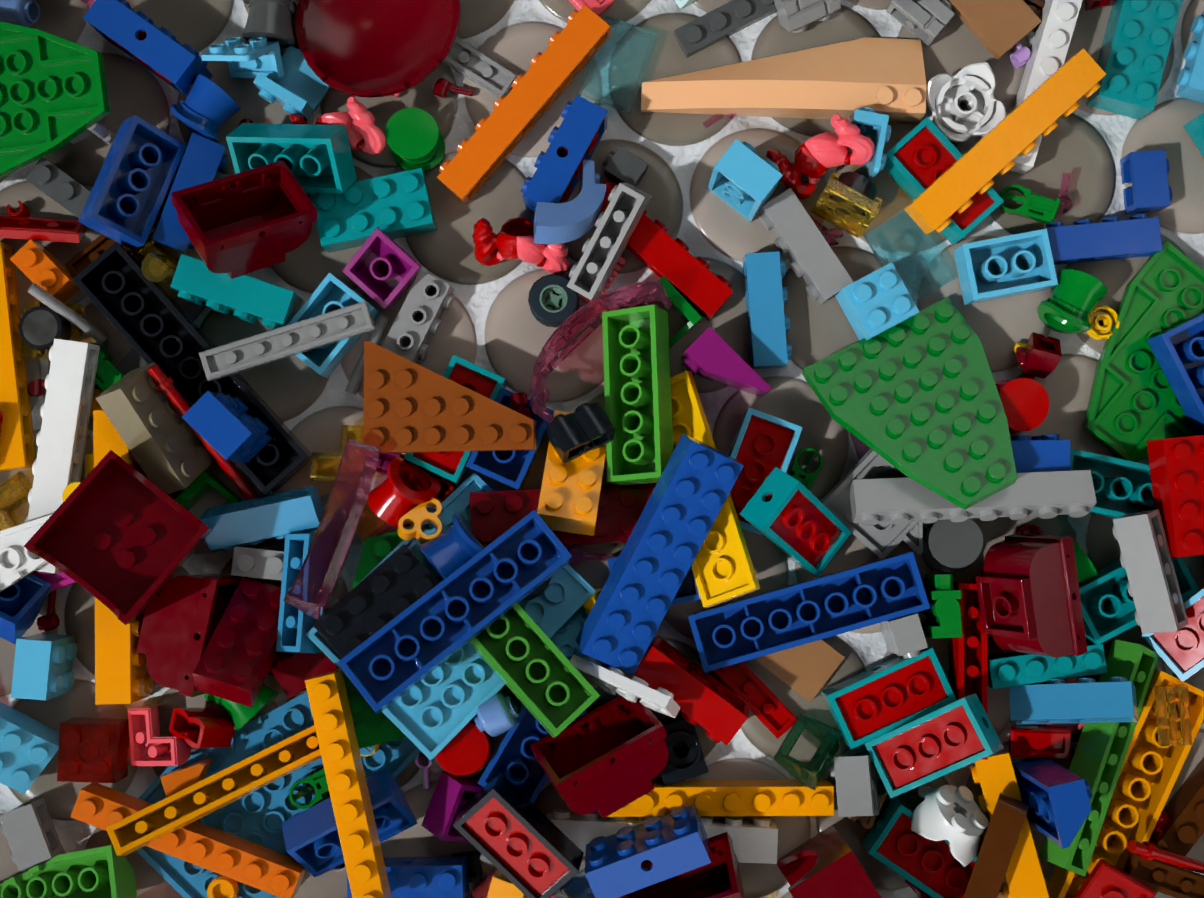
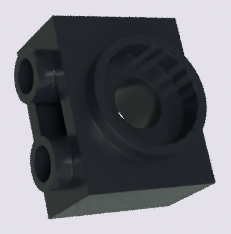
[656,715,708,786]

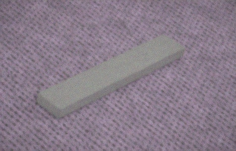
[199,301,376,381]

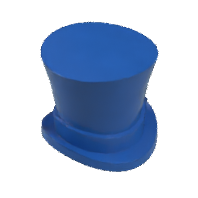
[170,74,241,143]
[417,513,485,579]

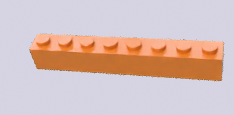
[437,4,611,205]
[70,782,306,898]

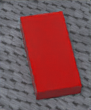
[1009,726,1071,759]

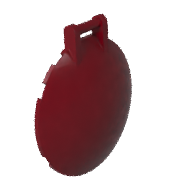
[296,0,461,98]

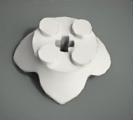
[926,62,1007,142]
[911,785,989,867]

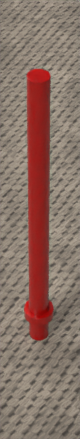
[147,364,258,500]
[1127,840,1204,874]

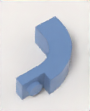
[534,160,606,244]

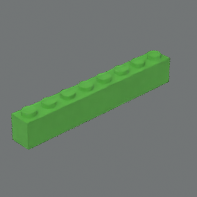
[1039,639,1159,877]

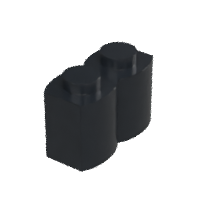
[546,402,616,462]

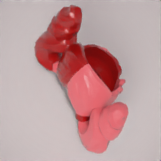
[289,96,386,155]
[766,113,875,199]
[472,217,570,274]

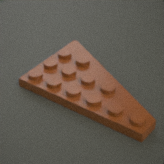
[363,341,536,454]

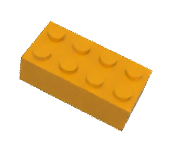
[537,410,606,536]

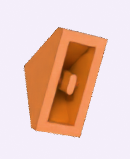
[160,758,213,797]

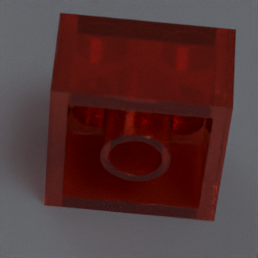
[57,717,130,783]

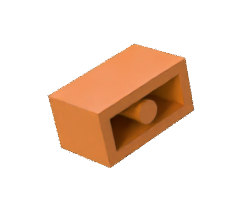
[10,239,80,303]

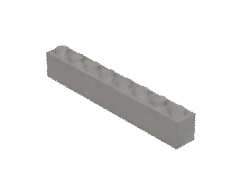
[849,470,1097,526]

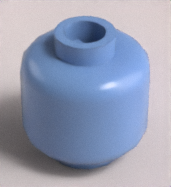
[0,0,40,28]
[474,692,520,737]

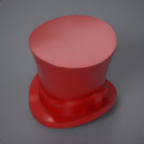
[995,378,1049,435]
[367,457,441,527]
[435,721,493,776]

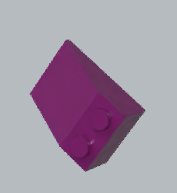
[681,326,771,397]

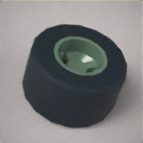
[528,274,580,328]

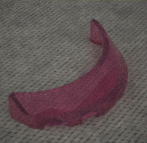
[529,281,672,423]
[284,438,381,620]

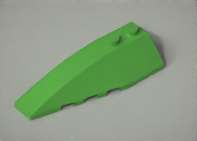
[0,844,137,898]

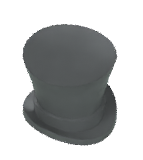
[242,0,299,49]
[922,519,983,573]

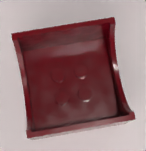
[24,450,212,625]
[777,825,881,898]

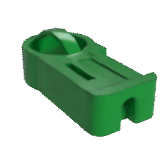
[999,184,1060,224]
[88,342,125,392]
[789,447,823,491]
[289,767,329,809]

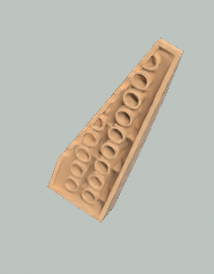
[641,37,927,123]

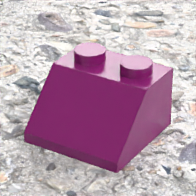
[342,227,422,309]
[421,771,484,843]

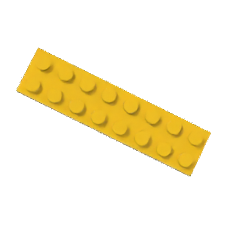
[671,370,760,608]

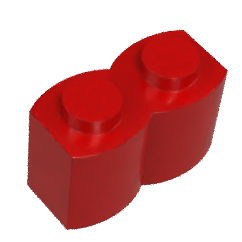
[169,708,235,748]

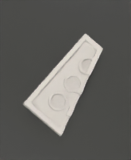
[0,514,52,592]
[570,655,681,718]

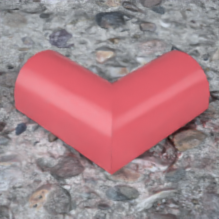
[127,705,191,767]

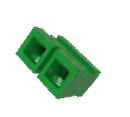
[921,574,962,638]

